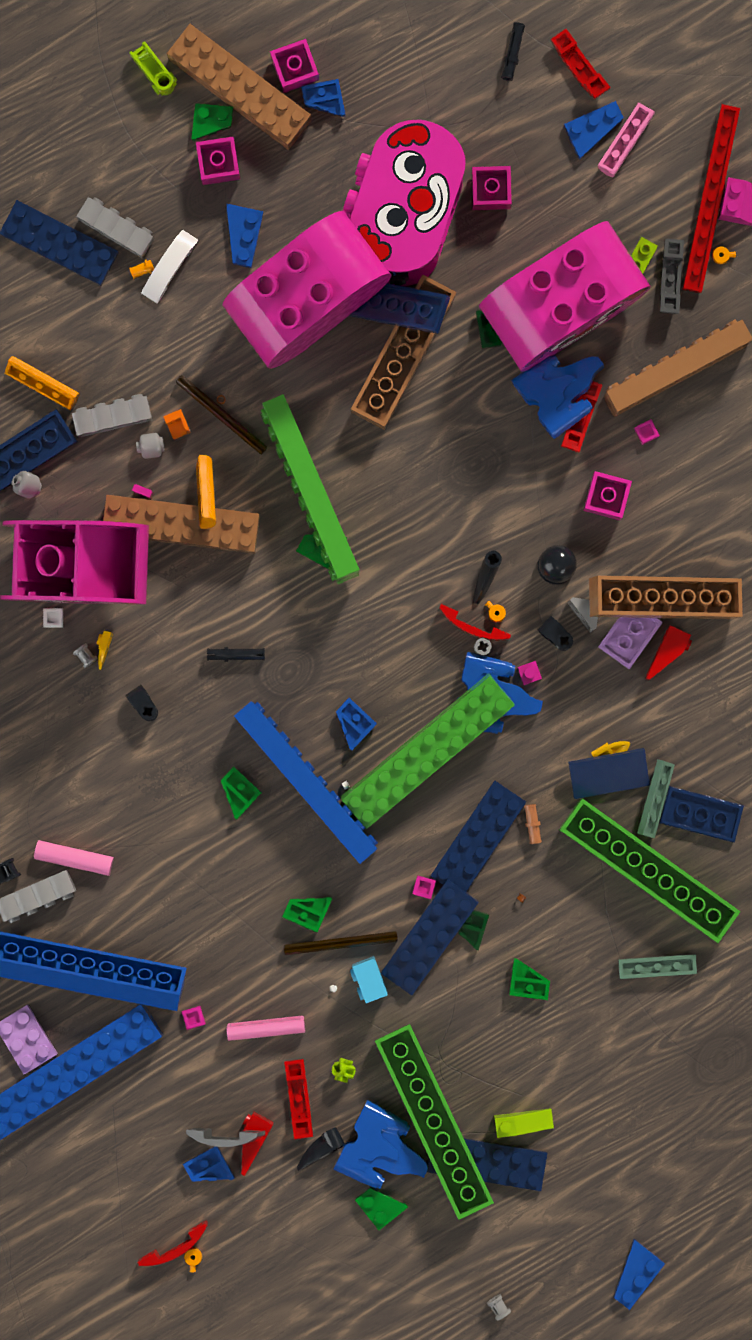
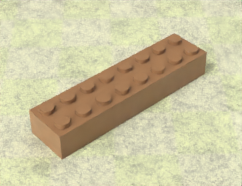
[167,24,312,150]
[351,274,456,430]
[603,319,752,417]
[103,495,260,554]
[589,576,743,619]

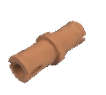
[524,804,542,844]

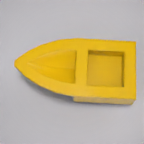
[97,631,113,670]
[591,741,630,757]

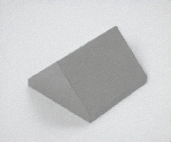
[567,597,598,633]

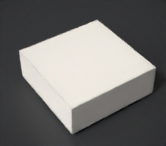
[43,608,63,628]

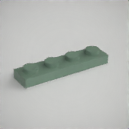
[637,759,675,839]
[618,954,697,979]

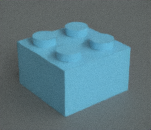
[350,956,388,1003]

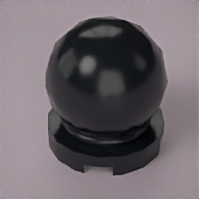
[537,545,577,585]

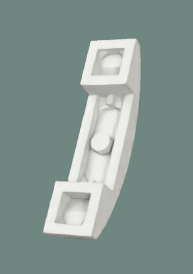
[141,230,199,304]

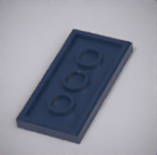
[568,748,650,799]
[660,786,744,843]

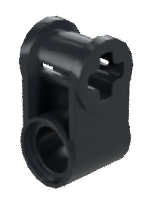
[537,616,573,651]
[125,684,158,721]
[0,858,21,884]

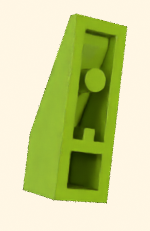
[494,1108,554,1138]

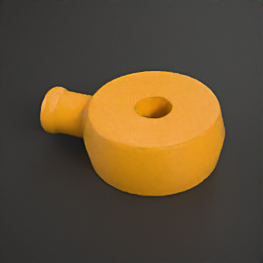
[712,246,736,264]
[485,601,506,622]
[184,1248,202,1273]

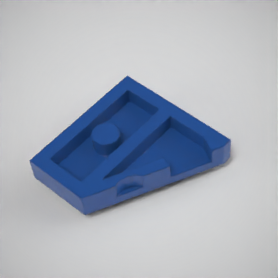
[301,79,346,117]
[336,698,377,750]
[183,1147,235,1182]

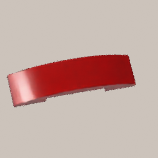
[551,29,611,99]
[561,381,602,453]
[439,604,511,641]
[284,1059,313,1139]
[137,1220,208,1266]

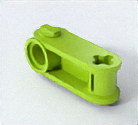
[129,41,178,96]

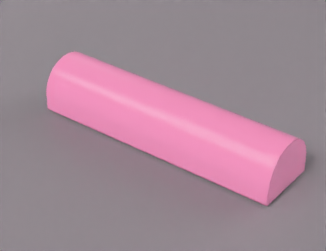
[598,102,655,177]
[34,840,114,876]
[226,1016,305,1041]

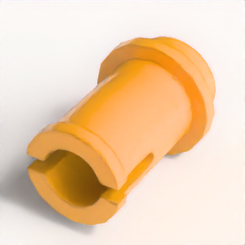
[129,260,154,279]

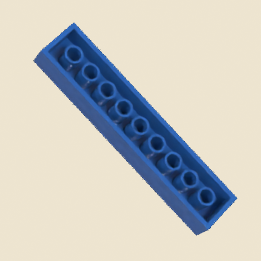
[234,701,378,864]
[0,932,187,1011]
[0,1004,164,1140]

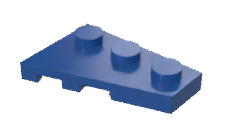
[564,101,624,160]
[226,204,264,268]
[613,1239,665,1310]

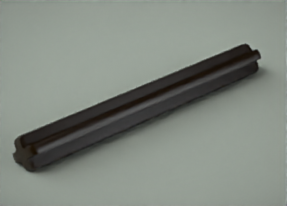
[176,375,267,455]
[284,931,398,955]

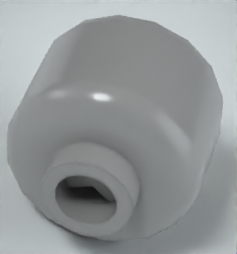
[136,433,165,459]
[12,471,42,499]

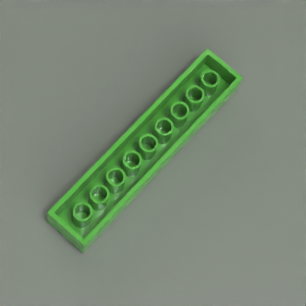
[260,394,359,585]
[341,673,515,829]
[558,798,741,943]
[375,1024,494,1220]

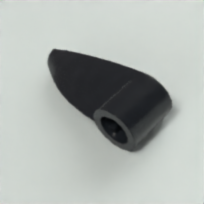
[473,551,502,604]
[297,1127,345,1171]

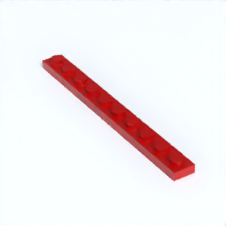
[682,104,740,293]

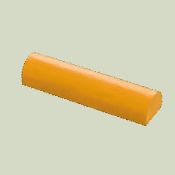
[4,356,80,411]
[196,455,216,529]

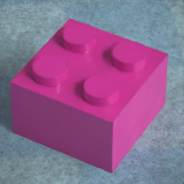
[270,39,319,93]
[196,137,240,185]
[471,166,512,210]
[583,471,632,520]

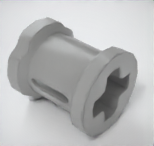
[474,638,492,656]
[73,643,98,669]
[487,1294,511,1321]

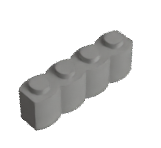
[76,197,154,259]
[72,394,153,438]
[0,870,76,923]

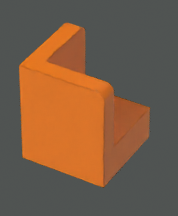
[163,409,191,440]

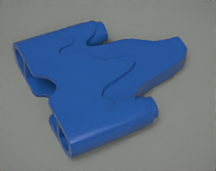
[511,355,604,439]
[457,652,543,734]
[333,1100,428,1189]

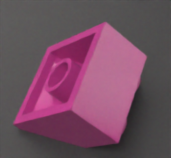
[718,177,752,226]

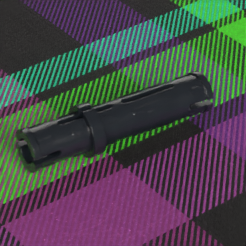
[501,22,525,81]
[207,647,265,662]

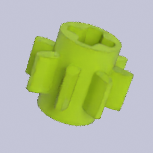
[332,1058,356,1083]

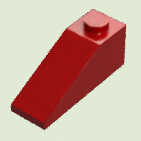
[645,625,692,680]
[241,1111,274,1176]

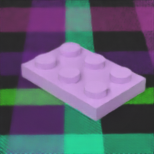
[598,617,663,669]
[0,1005,58,1074]

